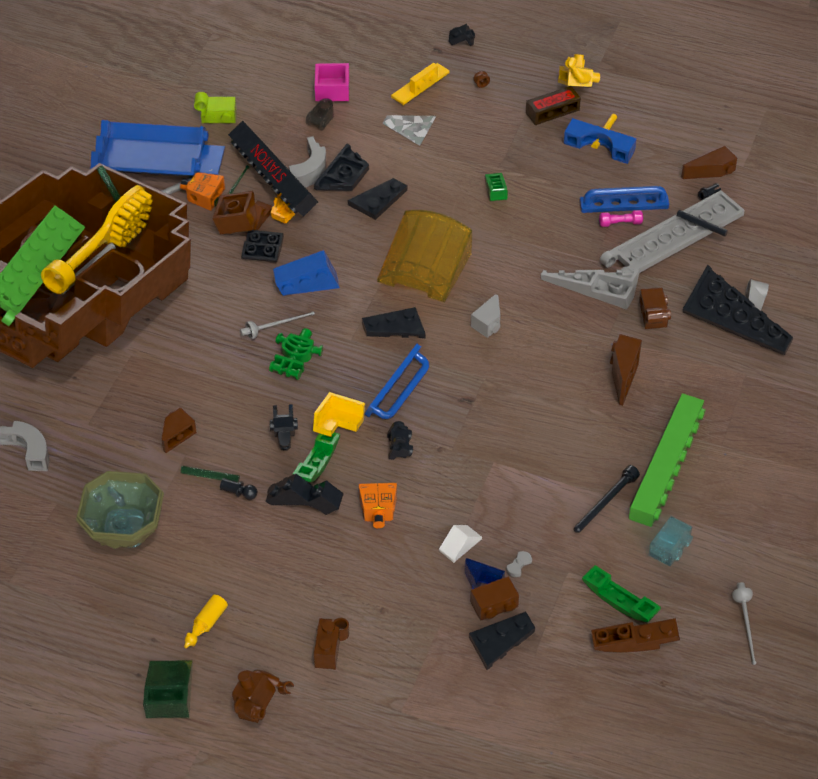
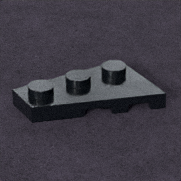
[348,178,408,220]
[362,307,426,339]

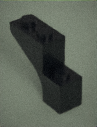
[266,474,344,515]

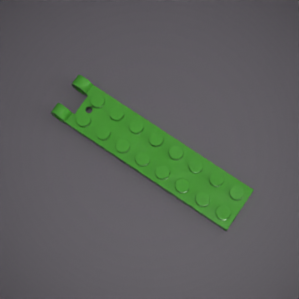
[0,206,85,326]

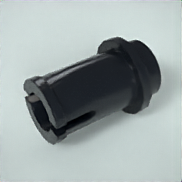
[698,183,721,200]

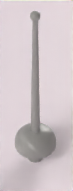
[240,311,315,340]
[732,582,756,665]

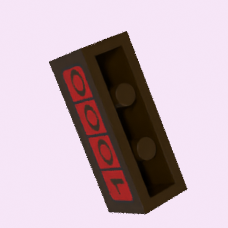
[526,86,581,125]

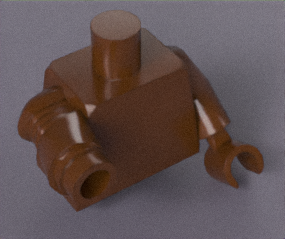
[232,669,294,723]

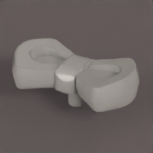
[506,551,532,578]

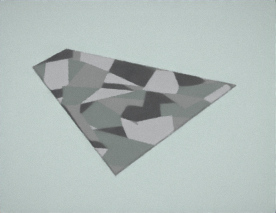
[382,115,436,146]

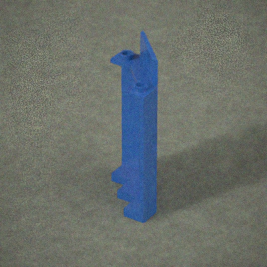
[90,120,225,177]

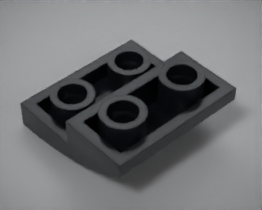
[241,230,284,262]

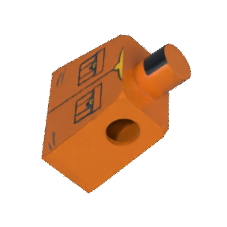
[180,172,225,211]
[359,483,397,529]

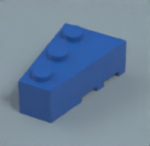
[273,250,340,296]

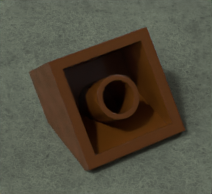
[212,191,257,234]

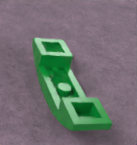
[292,432,340,482]
[582,565,661,622]

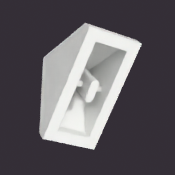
[439,525,482,563]

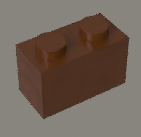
[470,576,519,621]

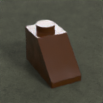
[162,407,197,453]

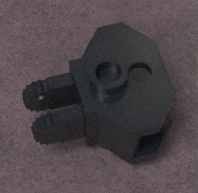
[270,404,298,451]

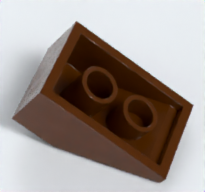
[610,334,642,406]

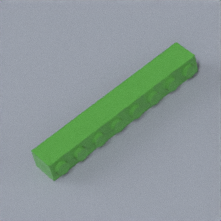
[629,393,706,527]

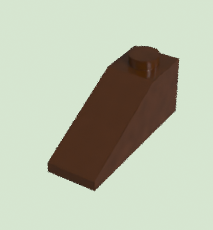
[681,146,737,179]

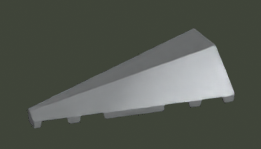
[541,270,639,310]

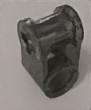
[306,98,334,130]

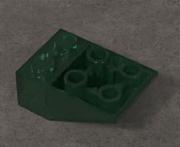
[143,660,193,718]

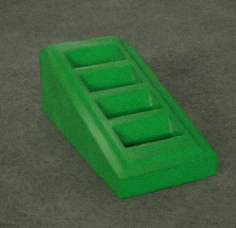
[485,173,508,201]

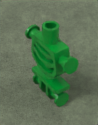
[269,328,323,380]

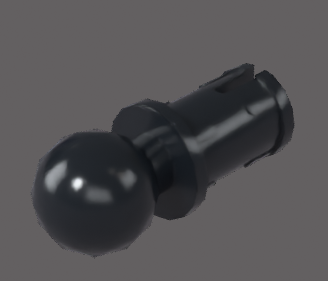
[220,478,258,500]

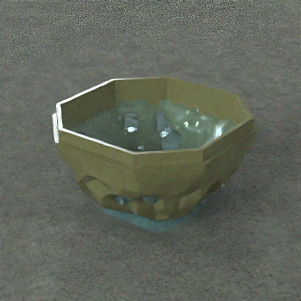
[76,471,164,549]

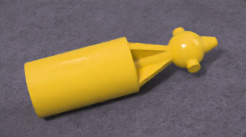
[184,595,228,648]

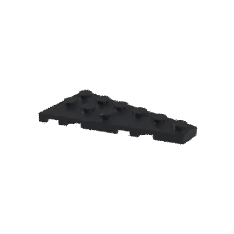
[683,264,793,355]

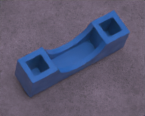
[564,118,636,164]

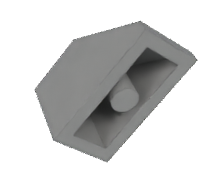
[471,294,500,338]

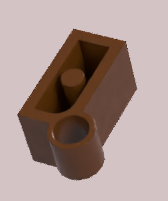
[639,288,671,329]
[314,618,349,670]

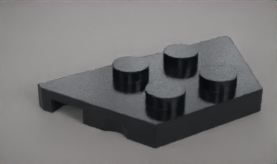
[314,144,369,191]

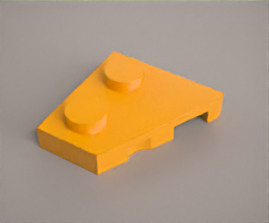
[271,193,295,224]

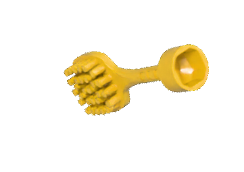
[41,185,153,294]

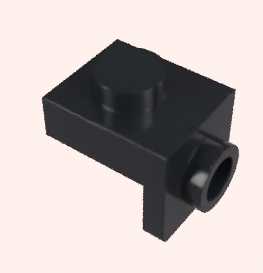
[449,24,475,46]

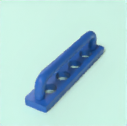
[580,186,669,213]
[365,344,429,419]

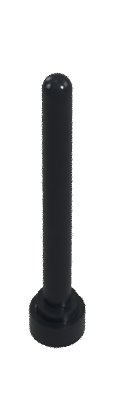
[574,465,640,533]

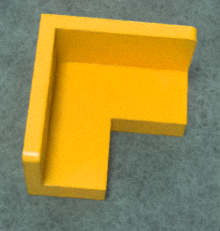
[313,392,365,437]

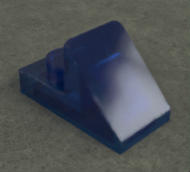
[465,558,505,589]

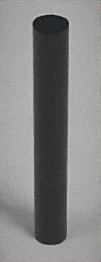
[676,210,728,237]

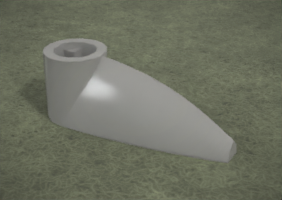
[745,279,769,311]

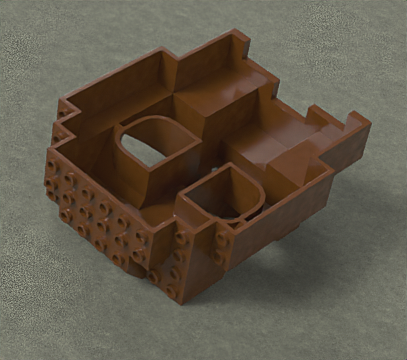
[0,163,191,368]

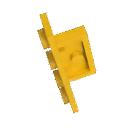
[391,63,449,105]

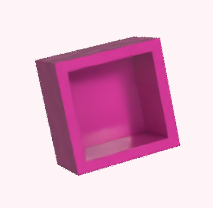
[315,63,349,101]

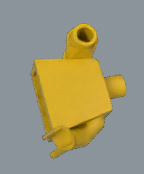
[558,54,600,87]

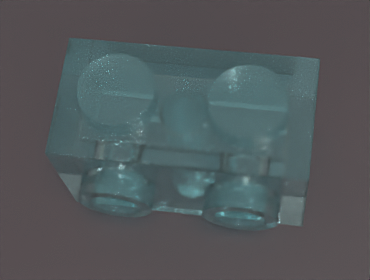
[649,516,693,566]

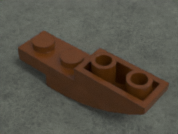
[591,618,680,652]

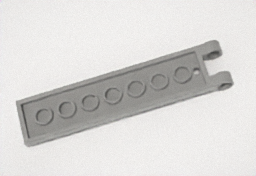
[600,190,745,273]

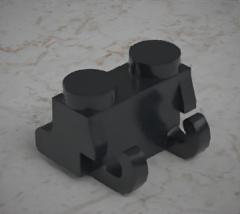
[387,421,413,460]

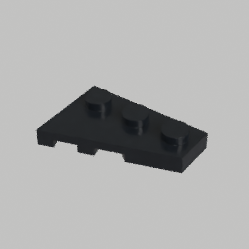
[469,611,535,670]

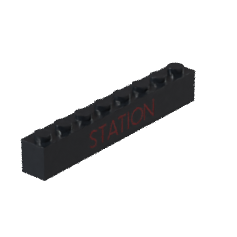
[228,121,318,217]

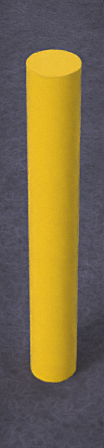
[591,114,617,149]

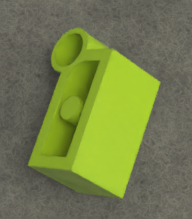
[194,92,237,123]

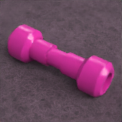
[599,210,643,227]

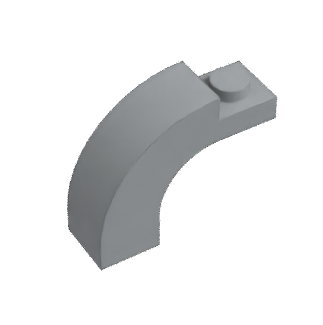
[289,136,326,188]
[0,421,49,471]

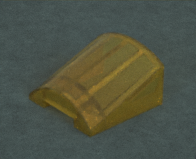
[377,210,472,302]

